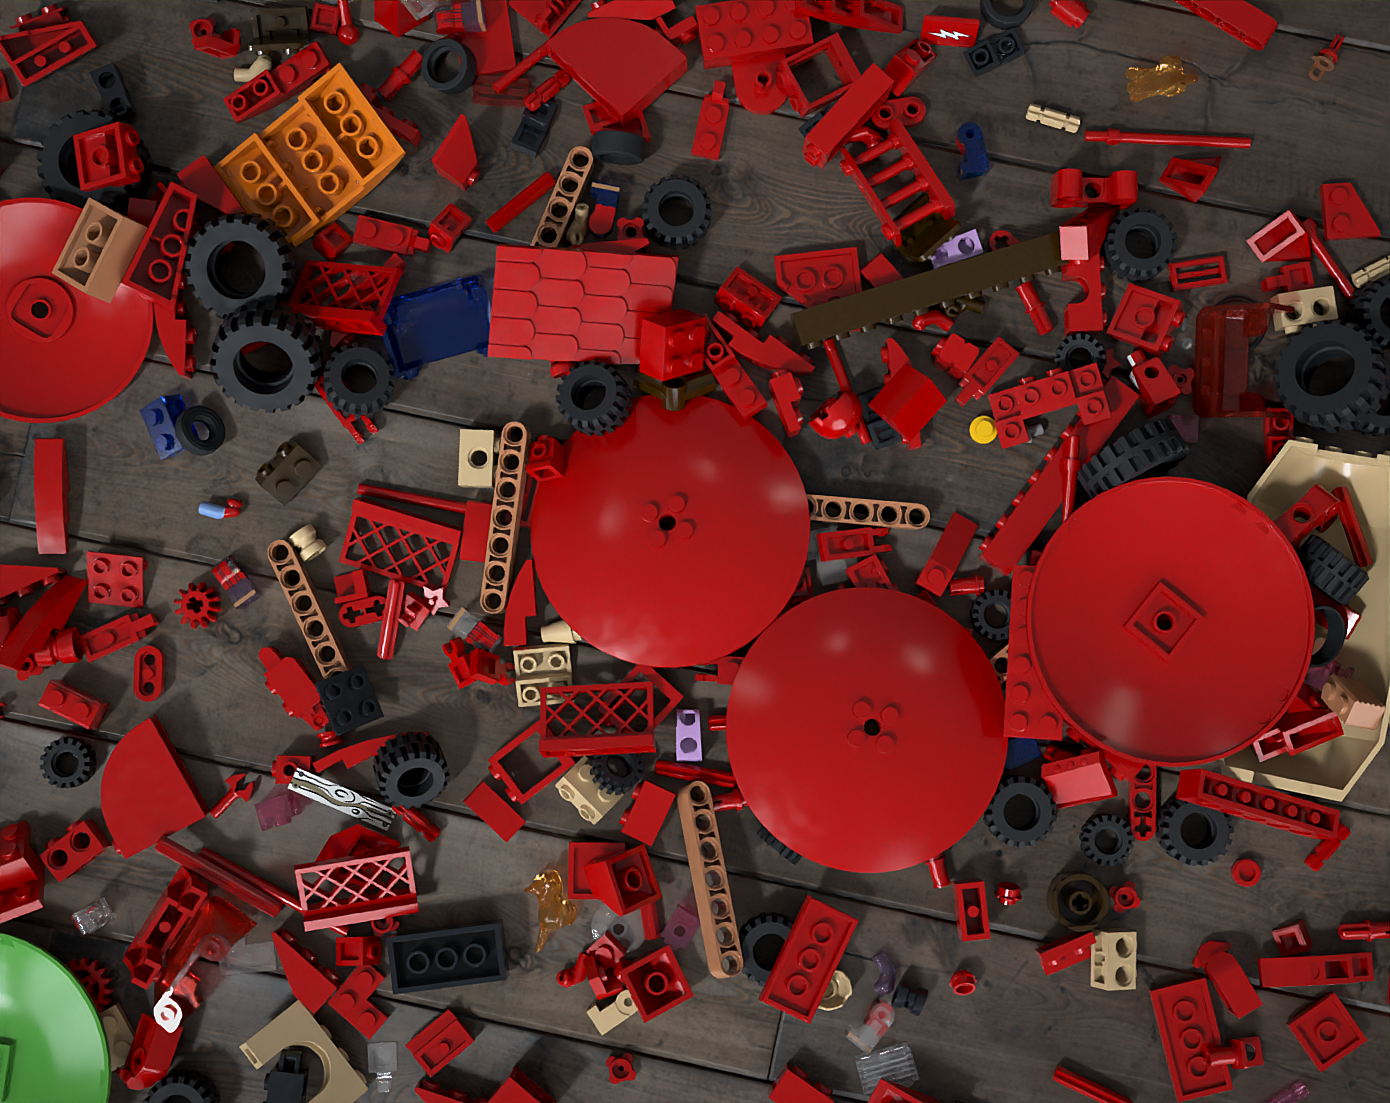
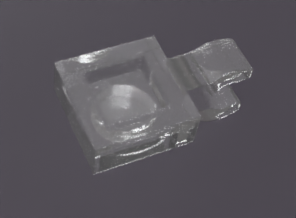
[367,1041,399,1093]

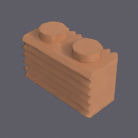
[1321,674,1385,730]

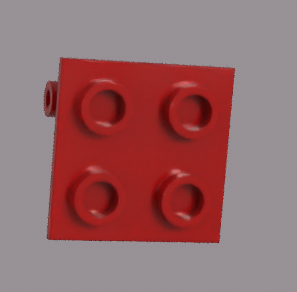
[507,0,582,38]
[87,551,148,608]

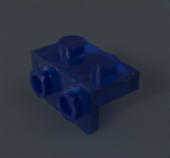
[139,394,199,461]

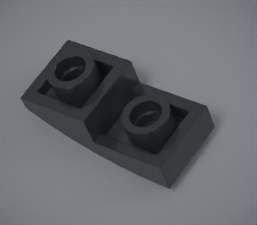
[963,28,1026,77]

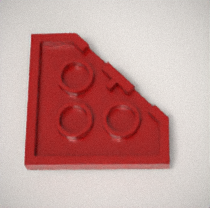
[774,247,862,332]

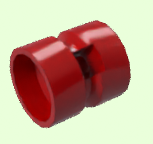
[33,626,84,667]

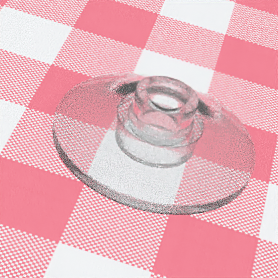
[591,904,645,955]

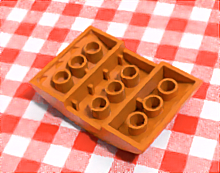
[214,63,406,247]

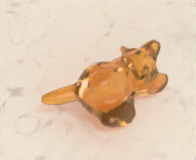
[1125,55,1198,102]
[524,870,577,953]

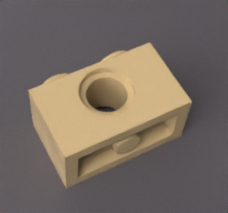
[458,429,501,488]

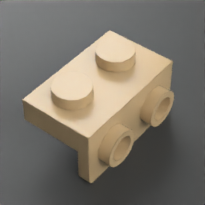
[555,756,624,824]

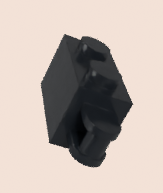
[263,1049,309,1103]

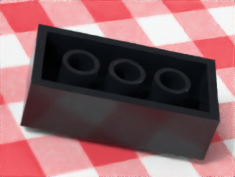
[386,919,509,995]

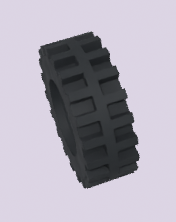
[1077,417,1190,499]

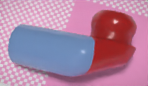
[199,498,242,519]

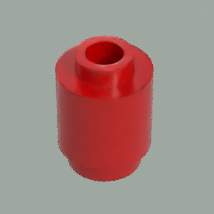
[1048,0,1091,30]

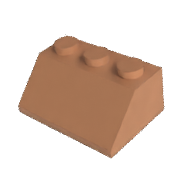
[52,197,147,303]

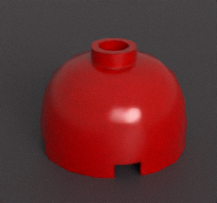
[807,385,863,439]

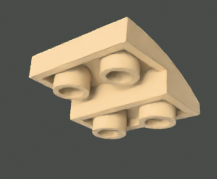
[513,643,574,707]

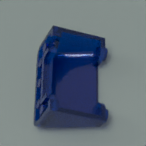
[376,274,492,380]

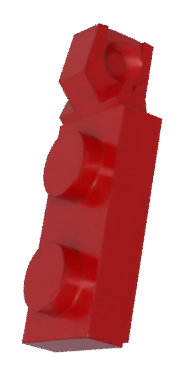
[691,80,730,161]
[352,215,432,256]
[954,336,1020,407]
[78,613,160,663]

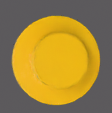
[969,416,997,444]

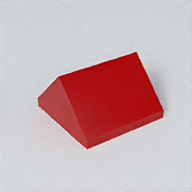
[868,363,947,442]
[618,944,694,1023]

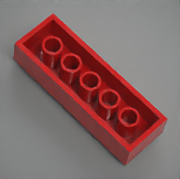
[1003,565,1063,741]

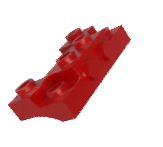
[988,362,1113,449]
[123,865,210,990]

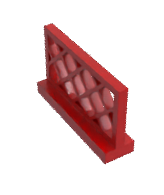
[280,260,402,336]
[339,497,463,594]
[539,682,656,758]
[294,846,419,932]

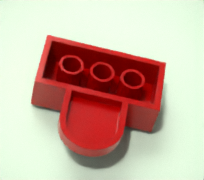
[695,0,814,115]

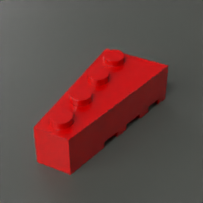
[120,182,197,311]

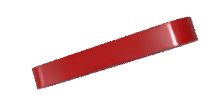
[1128,764,1157,841]

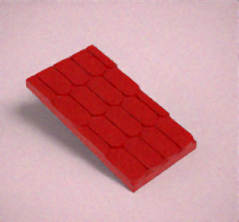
[487,244,679,365]

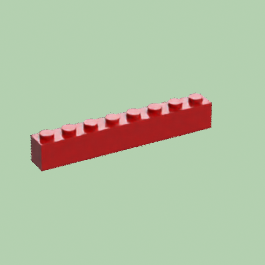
[978,376,1140,576]

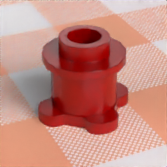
[617,217,645,240]

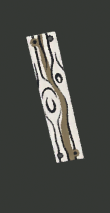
[288,768,396,831]

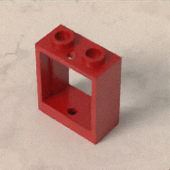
[775,32,861,118]
[597,665,684,733]
[488,720,577,805]

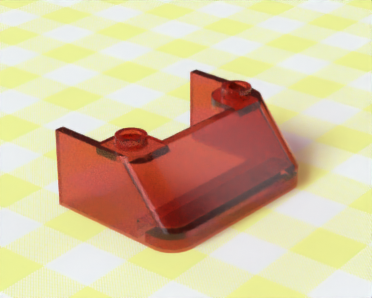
[1193,302,1295,420]

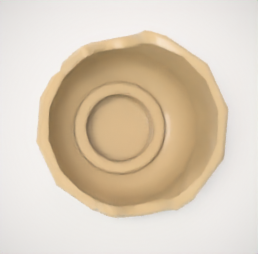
[818,969,852,1011]

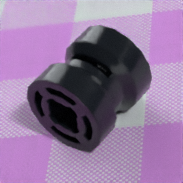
[891,979,928,1016]

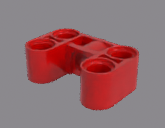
[1050,169,1138,210]
[1273,483,1341,552]

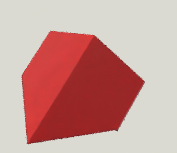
[374,0,430,38]
[1159,156,1222,203]
[1246,209,1312,263]

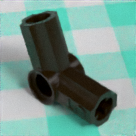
[633,368,716,411]

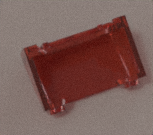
[154,896,257,1034]

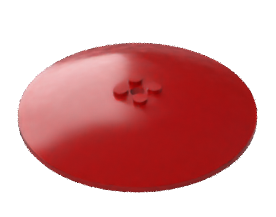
[531,395,810,668]
[1025,477,1315,767]
[726,587,1008,873]

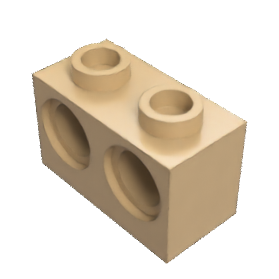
[1270,286,1338,334]
[1091,928,1137,991]

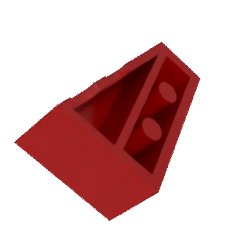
[0,21,100,87]

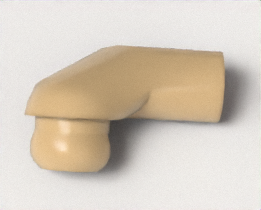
[234,55,273,82]
[566,203,589,245]

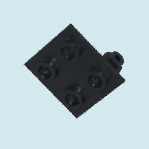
[314,665,384,736]

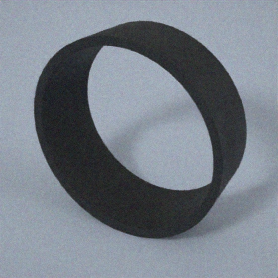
[1309,605,1346,667]

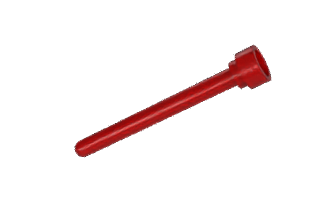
[1302,217,1355,301]

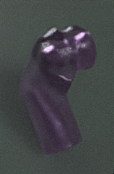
[872,951,897,995]

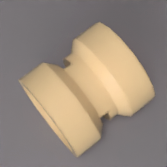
[288,524,327,562]

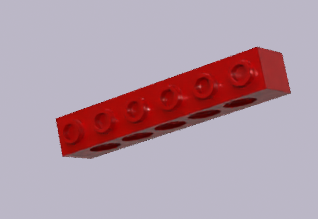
[1176,769,1340,839]

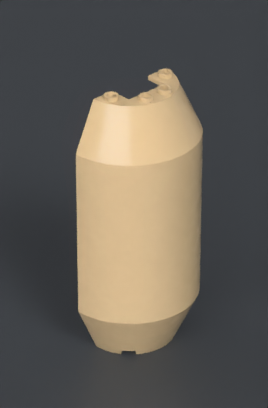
[1219,437,1390,802]

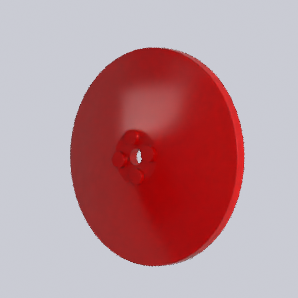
[0,197,154,423]

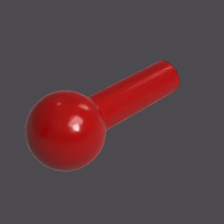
[337,0,360,46]

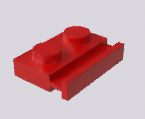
[405,1008,475,1078]

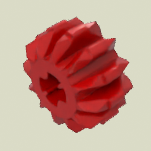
[174,582,223,629]

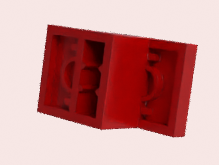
[0,820,45,923]

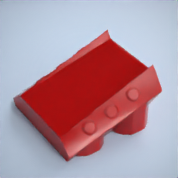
[1041,749,1118,810]

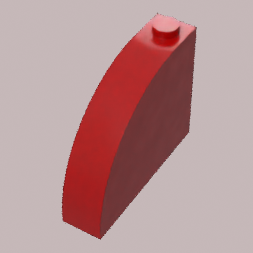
[546,17,687,127]
[100,714,210,859]

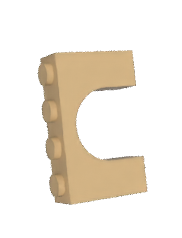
[240,1000,368,1103]

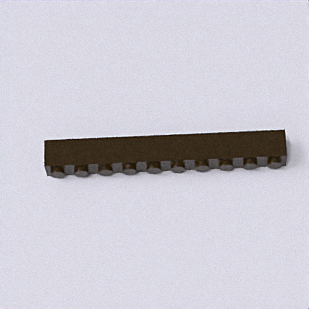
[790,230,1069,350]

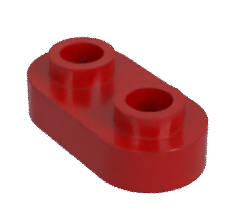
[870,97,926,131]
[133,646,165,702]

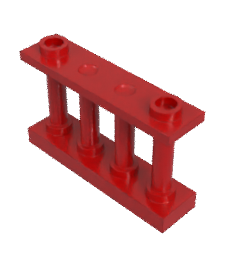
[839,118,955,247]

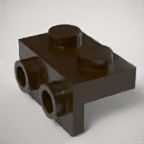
[255,438,322,506]

